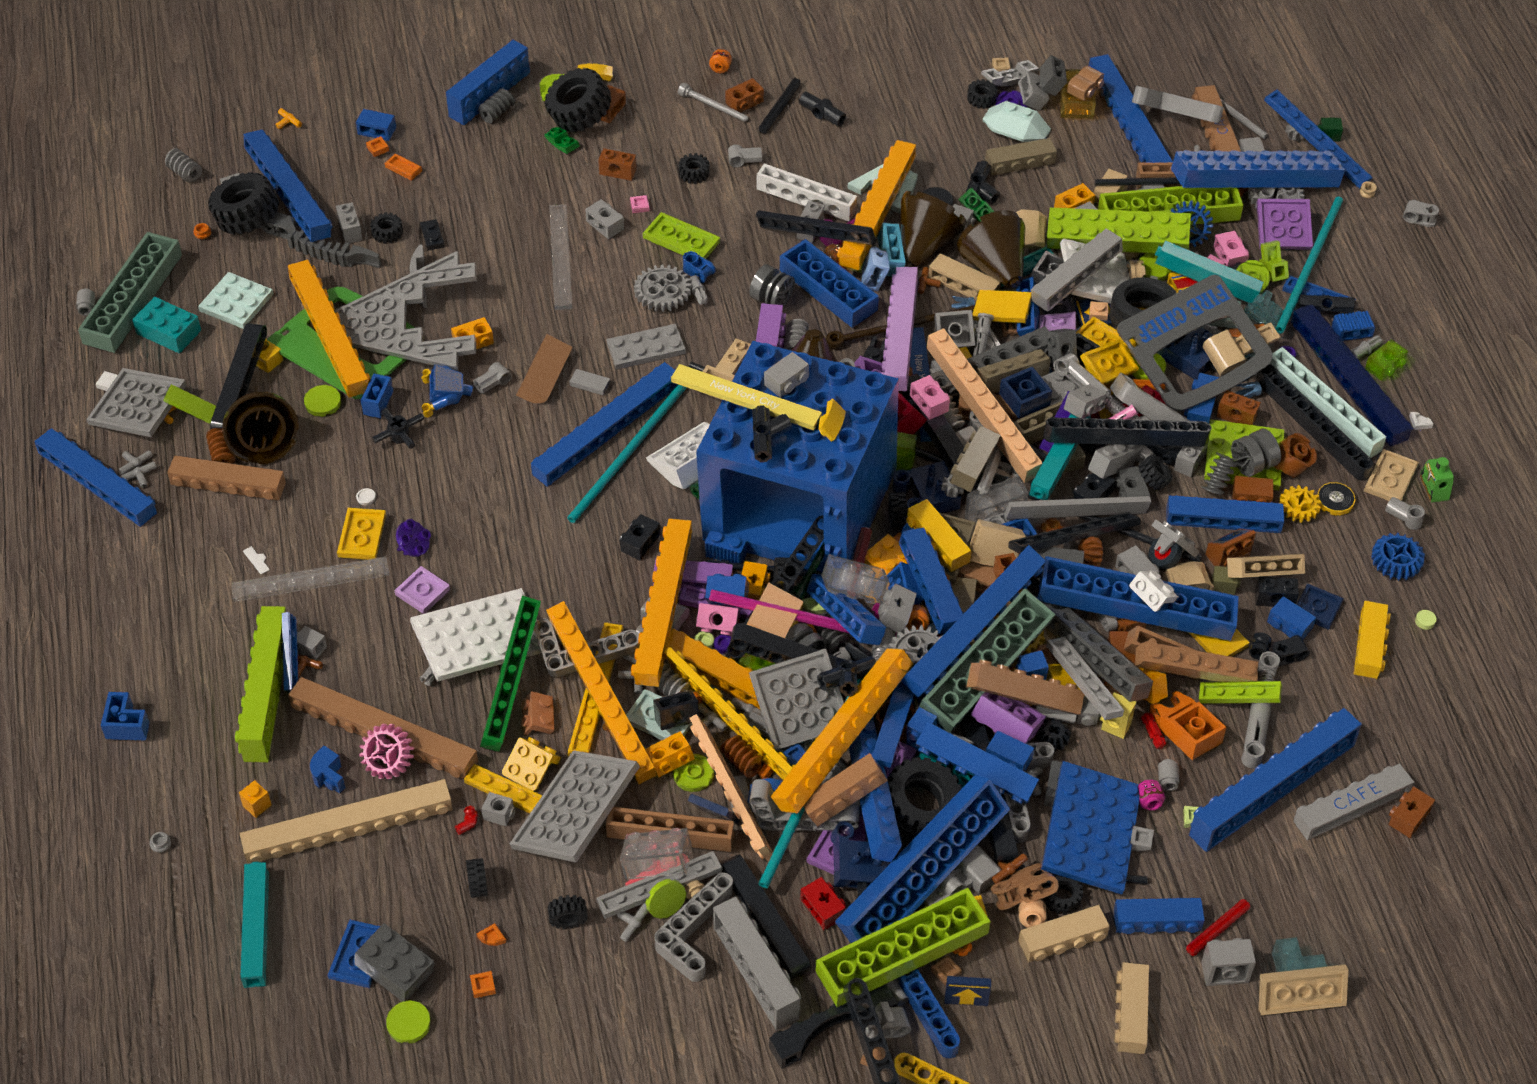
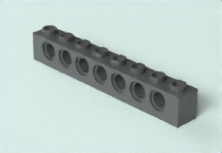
[921,326,1049,396]
[1036,597,1153,702]

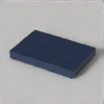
[688,794,740,825]

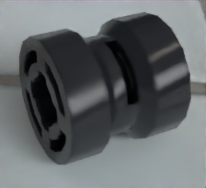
[1249,632,1272,660]

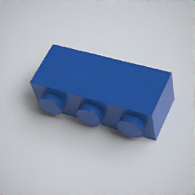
[1184,373,1220,423]

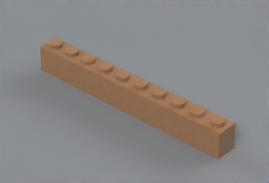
[288,677,478,779]

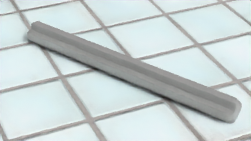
[977,445,1003,495]

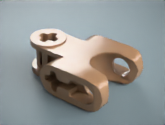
[991,863,1058,910]

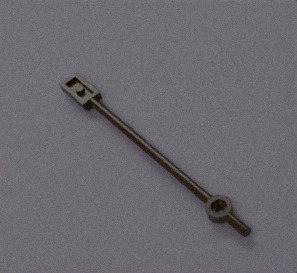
[826,305,975,349]

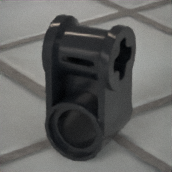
[1273,635,1310,667]

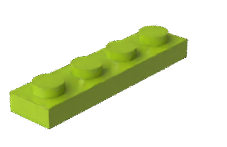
[1199,681,1282,703]

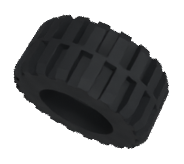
[545,68,611,132]
[208,172,279,235]
[887,757,962,839]

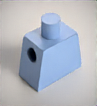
[862,247,889,291]

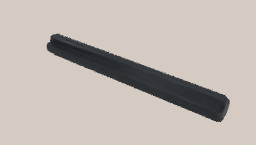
[759,77,801,134]

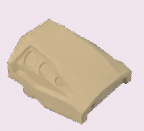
[1016,209,1047,249]
[1165,561,1214,591]

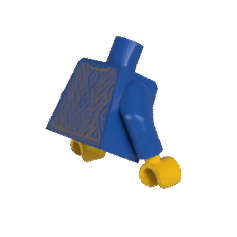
[421,364,473,418]

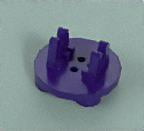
[396,519,431,557]

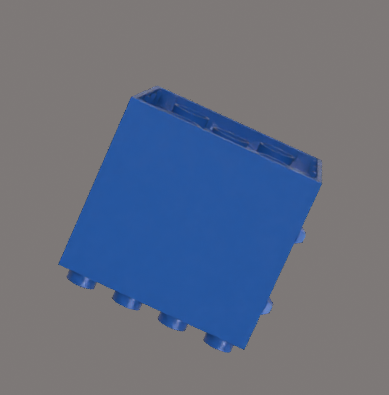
[696,341,899,581]

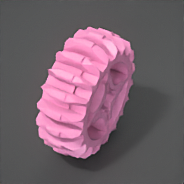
[359,724,415,779]

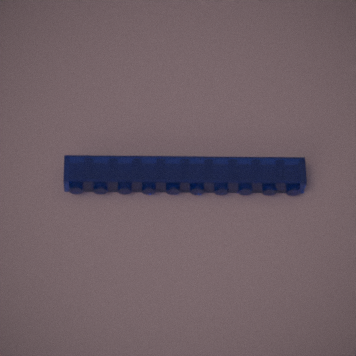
[1291,304,1412,447]

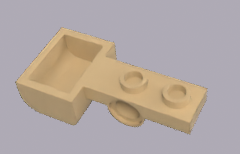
[1202,322,1280,376]
[703,339,751,400]

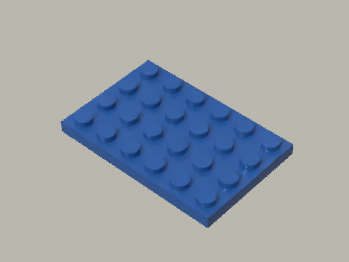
[1041,761,1139,895]

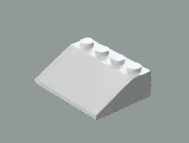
[646,422,710,489]

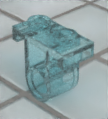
[1243,290,1283,328]

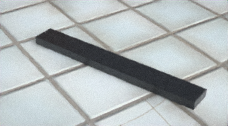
[755,210,877,245]
[1008,512,1141,554]

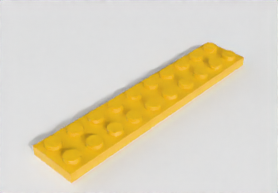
[664,647,795,780]

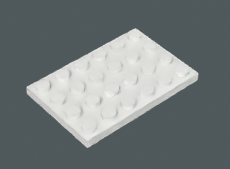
[410,588,550,682]

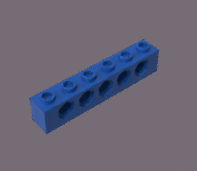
[806,574,886,645]

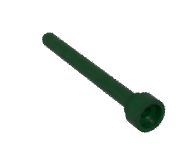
[790,542,824,600]

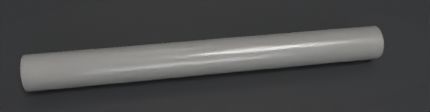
[1220,99,1268,139]

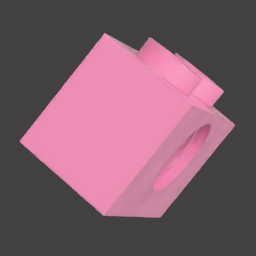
[1213,231,1249,267]
[910,375,950,420]
[696,603,741,635]

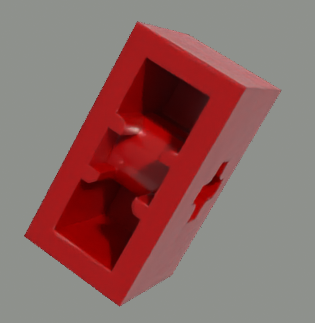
[800,877,847,931]

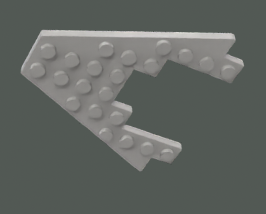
[335,252,477,370]

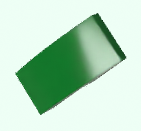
[544,127,580,154]
[958,188,994,222]

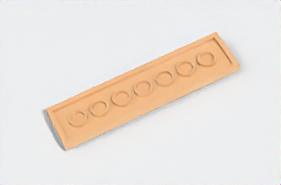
[690,714,773,862]

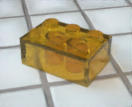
[1059,69,1096,119]

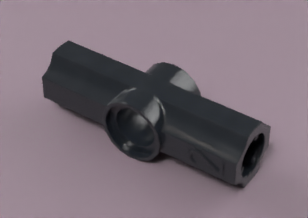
[799,91,846,126]
[1299,295,1355,313]

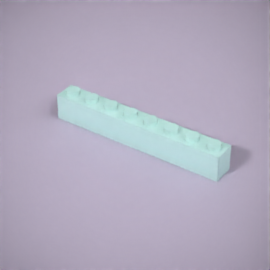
[1270,347,1386,458]

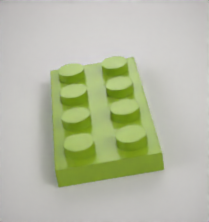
[643,212,720,259]

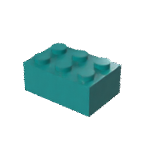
[132,297,202,354]

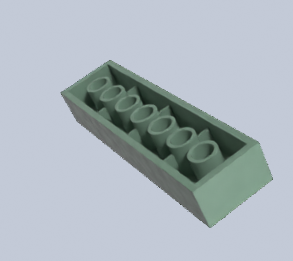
[78,232,182,353]
[918,588,1055,733]

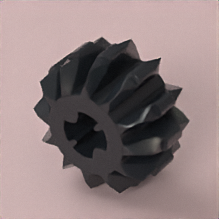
[1036,718,1071,753]

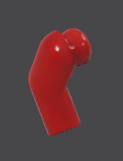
[454,806,478,835]

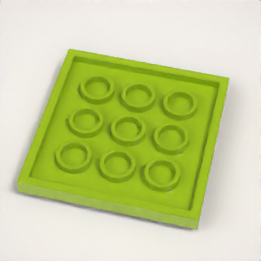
[1204,419,1284,491]

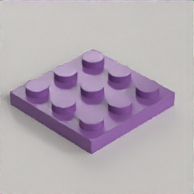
[1257,199,1313,250]

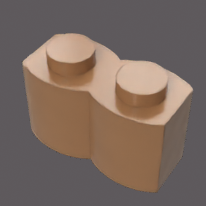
[1067,65,1104,101]

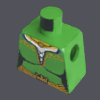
[1420,457,1454,503]

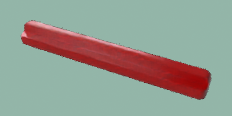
[1186,899,1250,956]

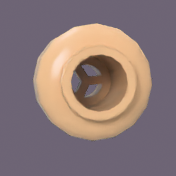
[1018,899,1047,928]

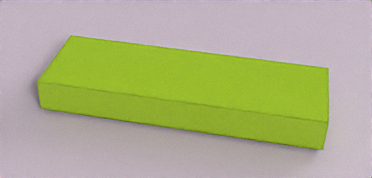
[163,384,216,424]

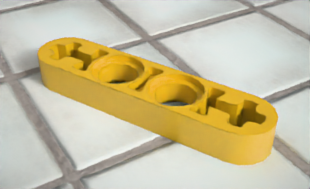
[894,1053,970,1084]

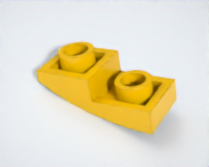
[577,64,613,81]
[819,398,846,442]

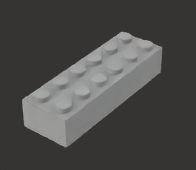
[713,897,801,1031]

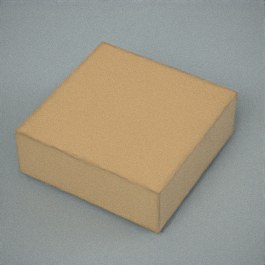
[992,58,1011,72]

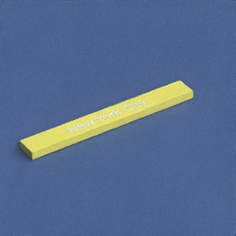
[671,364,822,430]

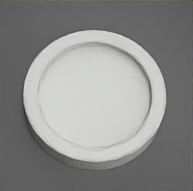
[356,488,376,505]

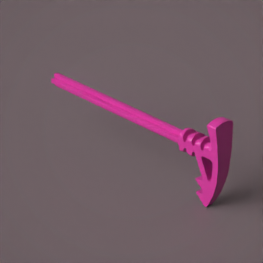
[709,590,897,638]

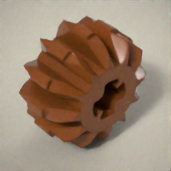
[1078,536,1103,567]

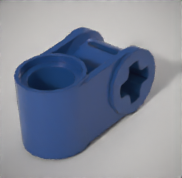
[683,251,716,283]

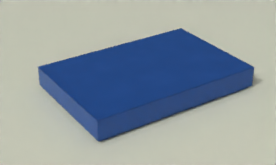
[328,920,380,988]

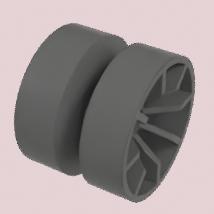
[1231,429,1281,477]

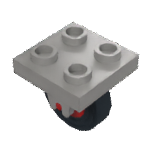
[1148,520,1200,570]

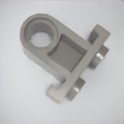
[865,1002,911,1038]

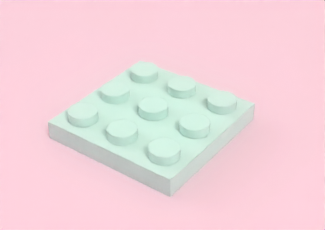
[198,272,274,329]

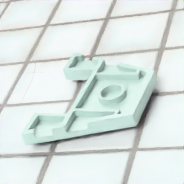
[848,164,918,214]

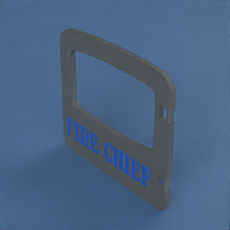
[1117,275,1272,411]

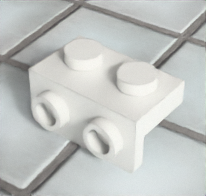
[1129,570,1178,612]

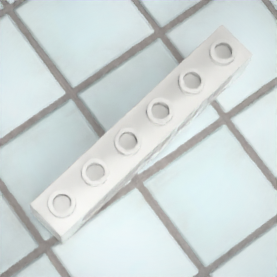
[757,164,857,221]

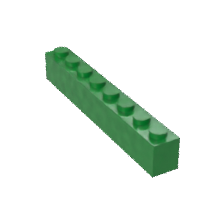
[480,596,541,752]

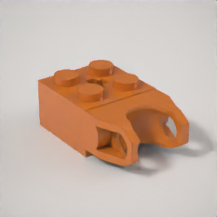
[1150,691,1226,760]

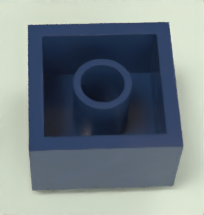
[999,367,1052,419]

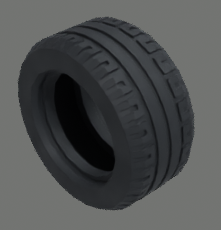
[1109,277,1176,339]

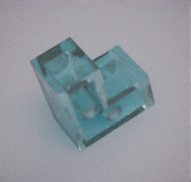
[1272,937,1327,972]

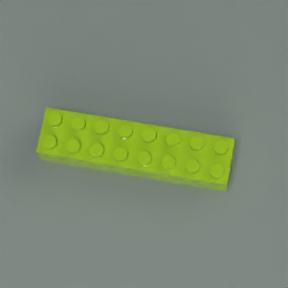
[1098,186,1243,225]
[1047,208,1191,253]
[235,606,286,762]
[816,888,990,1007]

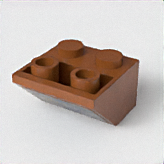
[1205,529,1256,567]

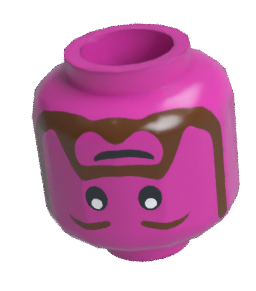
[1138,780,1165,811]

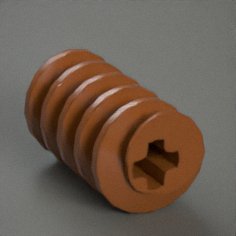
[206,428,236,464]
[720,735,763,778]

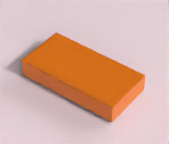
[385,153,422,181]

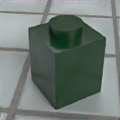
[1317,118,1343,142]

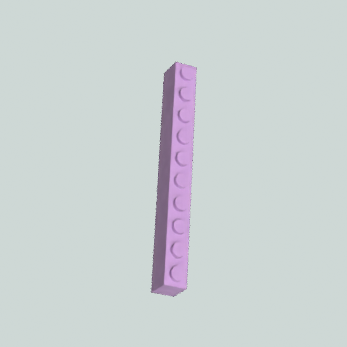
[881,267,918,391]

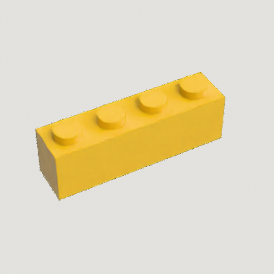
[906,499,971,572]
[1353,601,1391,679]

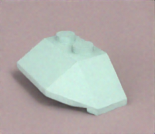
[983,101,1051,142]

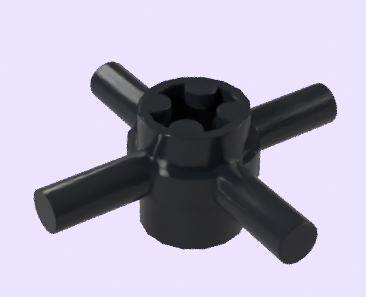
[372,408,424,449]

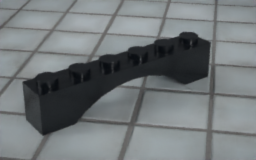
[769,984,898,1069]

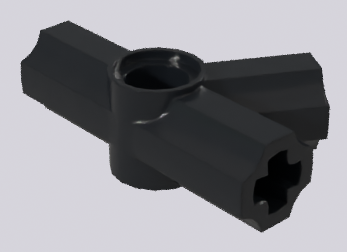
[966,160,1000,204]
[752,405,792,462]
[817,656,876,697]

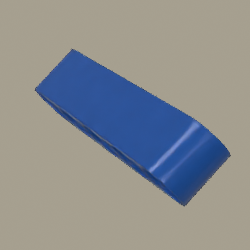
[896,969,960,1059]

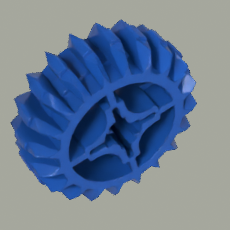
[1171,200,1213,247]
[1371,532,1425,581]

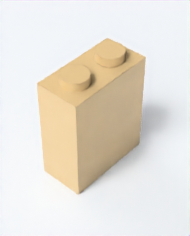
[969,519,1026,567]

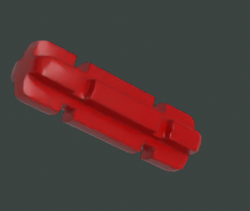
[1141,713,1166,749]

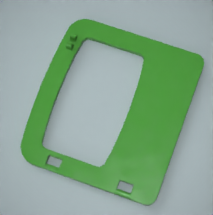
[267,287,424,399]

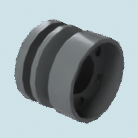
[749,264,795,307]

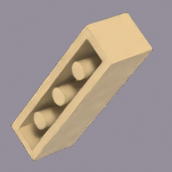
[928,254,1001,300]
[1227,554,1305,578]
[1018,905,1109,962]
[1114,962,1149,1054]

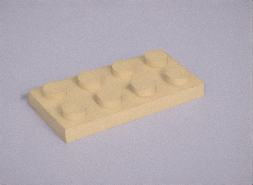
[1259,965,1348,1015]

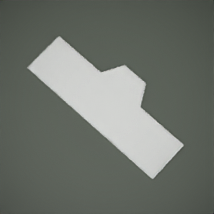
[243,546,270,574]

